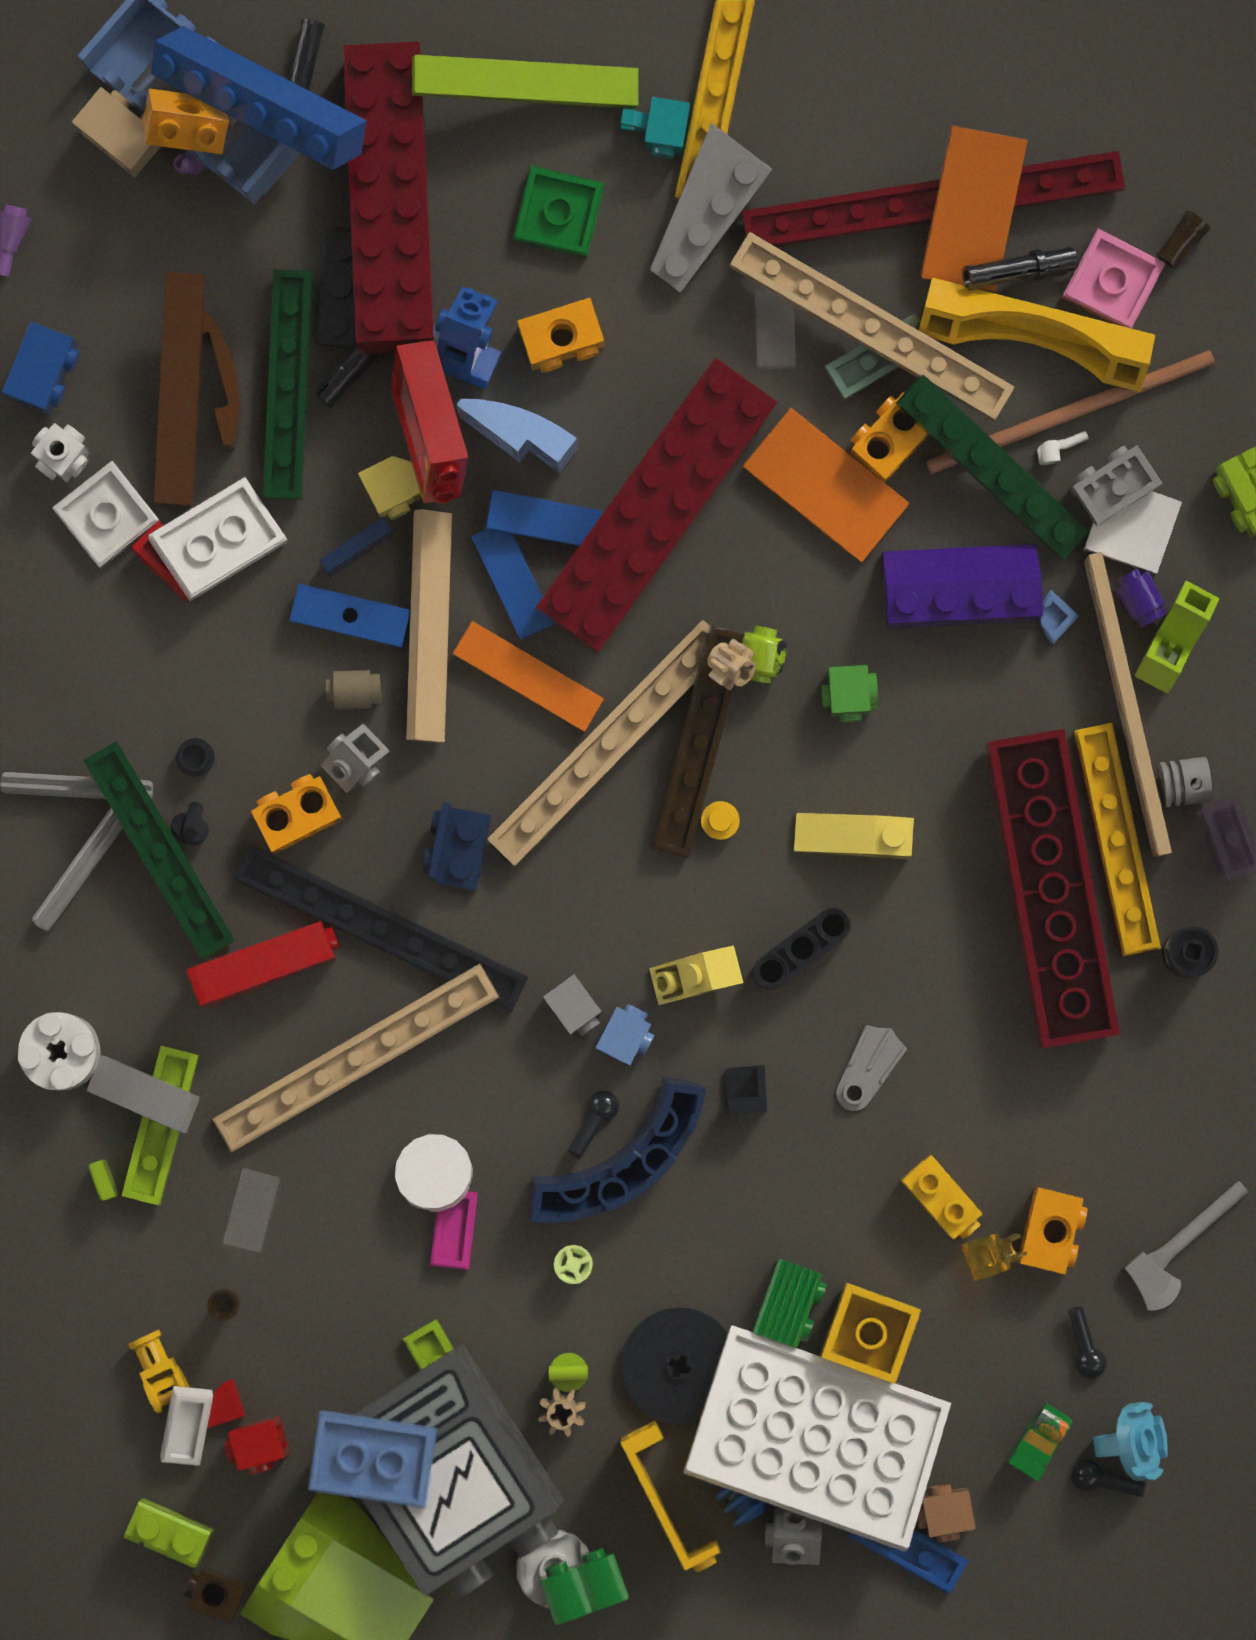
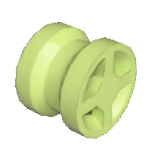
[554,1245,593,1284]

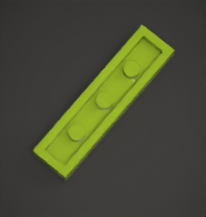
[122,1046,200,1206]

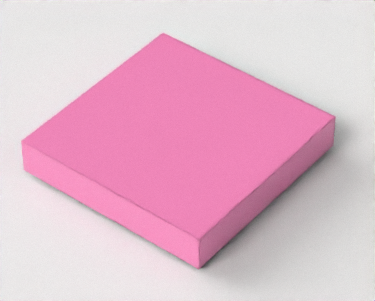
[1062,229,1166,329]

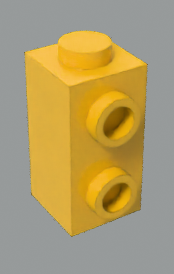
[900,1155,983,1240]

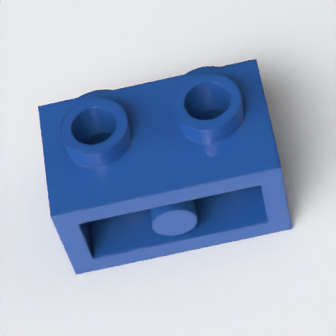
[2,321,80,415]

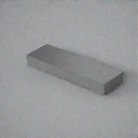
[87,1055,200,1133]

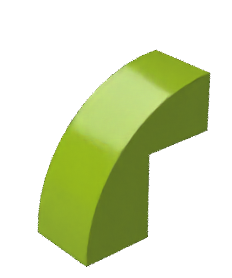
[1134,580,1220,694]

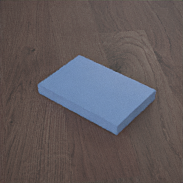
[308,1410,437,1508]

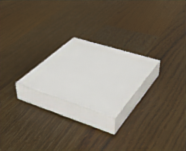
[52,461,160,569]
[1083,491,1182,575]

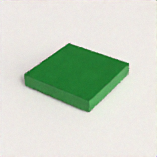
[513,166,605,259]

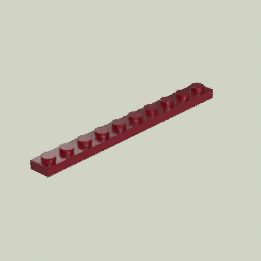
[742,151,1125,247]

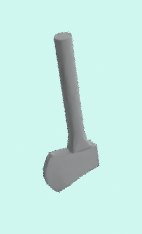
[1123,1181,1248,1311]

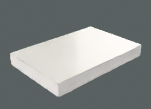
[148,477,287,601]

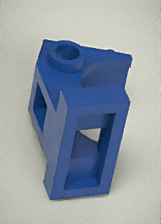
[435,286,502,389]

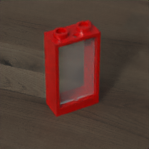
[390,340,468,504]

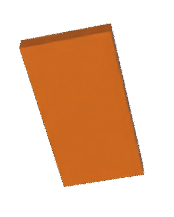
[920,125,1028,292]
[742,408,910,564]

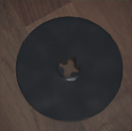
[622,1307,727,1425]

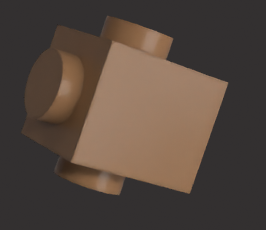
[917,1484,976,1542]

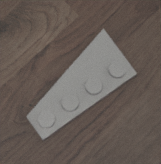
[650,123,773,293]

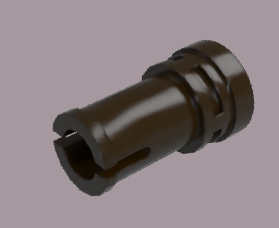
[1157,210,1211,269]
[207,1289,240,1321]

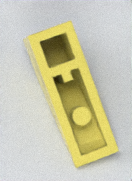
[794,813,914,859]

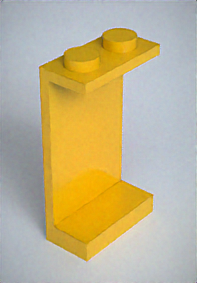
[621,1420,720,1572]

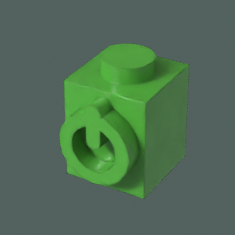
[821,665,878,723]

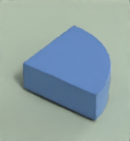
[1040,590,1079,645]

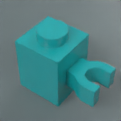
[621,97,690,159]

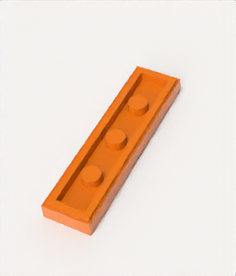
[453,621,604,733]

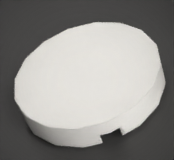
[395,1134,473,1212]
[516,1530,589,1608]

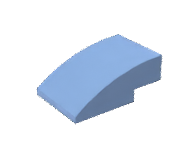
[456,399,578,474]

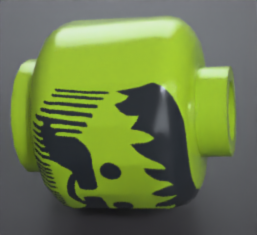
[742,625,787,684]

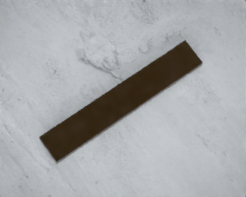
[650,625,745,858]

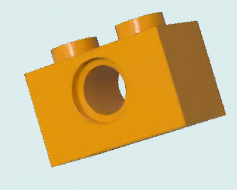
[142,89,229,154]
[517,297,605,373]
[1017,1187,1088,1274]

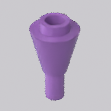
[0,204,33,277]

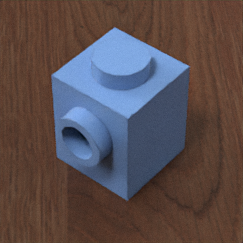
[596,1004,655,1066]

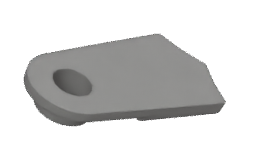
[836,1025,907,1111]

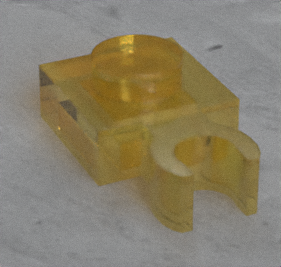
[961,1232,1027,1281]

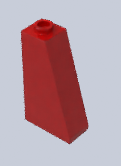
[186,921,340,1008]

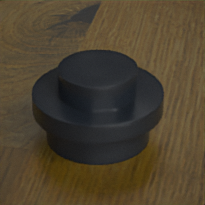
[176,738,215,777]

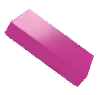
[430,1191,478,1270]

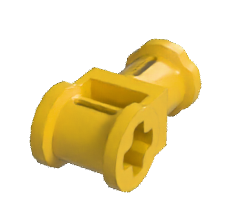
[128,1330,190,1414]

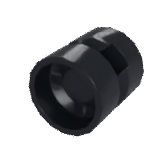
[1162,926,1219,978]

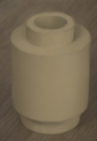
[326,670,381,710]

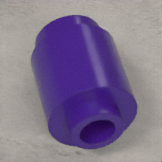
[1114,569,1167,629]

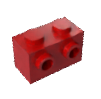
[224,1415,290,1475]

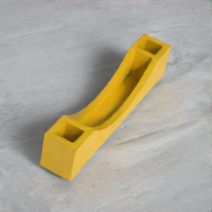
[919,277,1155,392]

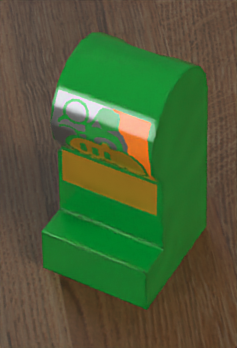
[1005,1402,1073,1482]

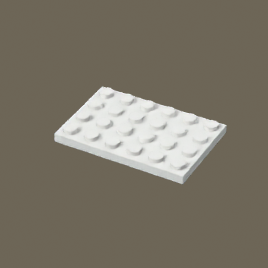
[683,1325,951,1552]

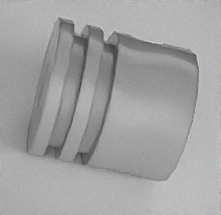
[1158,757,1212,808]

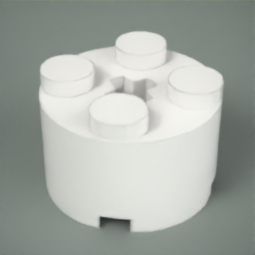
[18,1012,101,1091]

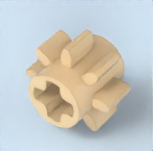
[708,639,755,690]
[538,1387,586,1437]

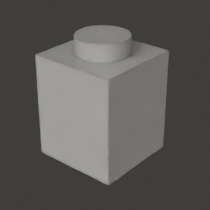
[543,974,602,1037]

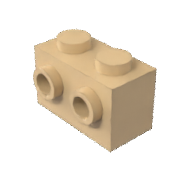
[72,87,161,178]

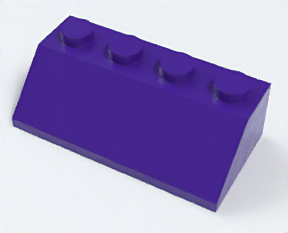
[882,544,1043,629]

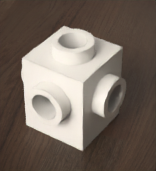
[31,423,90,483]

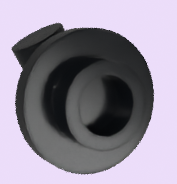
[170,802,209,845]

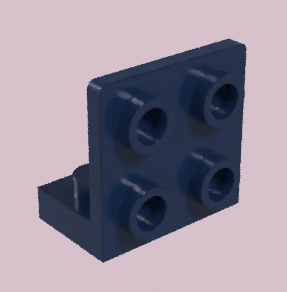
[423,802,491,891]

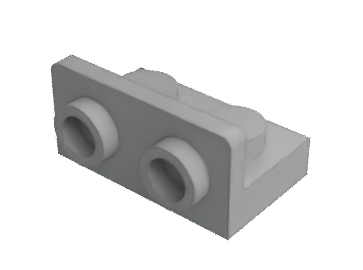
[1070,445,1163,527]

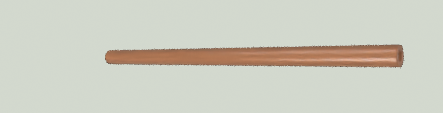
[925,350,1215,475]

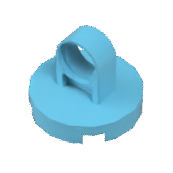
[1092,1402,1168,1481]

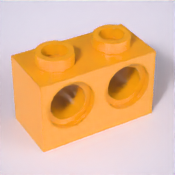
[850,392,929,483]
[251,774,343,854]

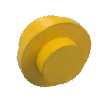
[701,801,740,840]

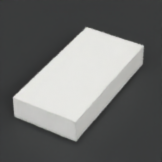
[160,1386,213,1466]

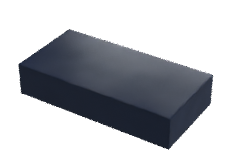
[319,518,394,577]

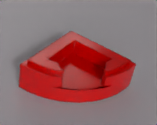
[207,1378,246,1428]

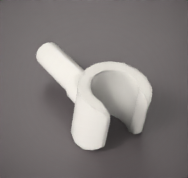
[1037,431,1089,465]

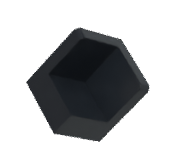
[725,1065,767,1114]

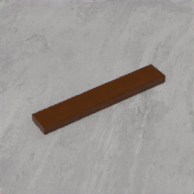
[154,271,206,505]

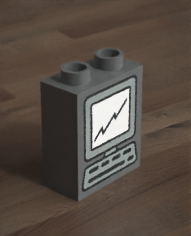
[353,1343,564,1601]

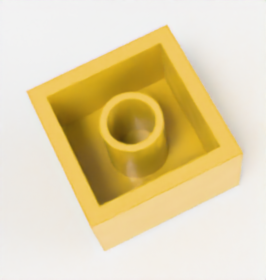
[820,1282,921,1384]

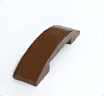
[202,309,242,452]

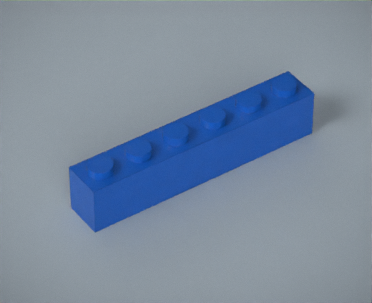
[151,26,367,170]

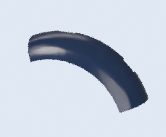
[529,1076,707,1223]

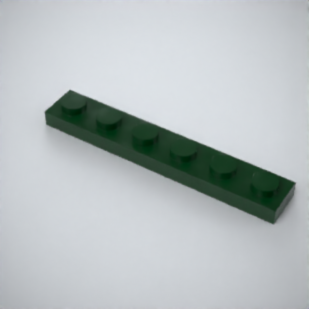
[263,269,313,500]
[895,375,1089,560]
[83,741,235,960]

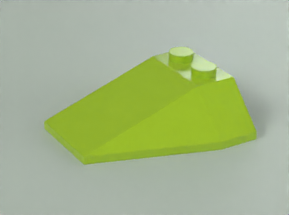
[240,1492,434,1640]

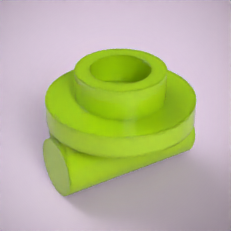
[549,1353,588,1392]

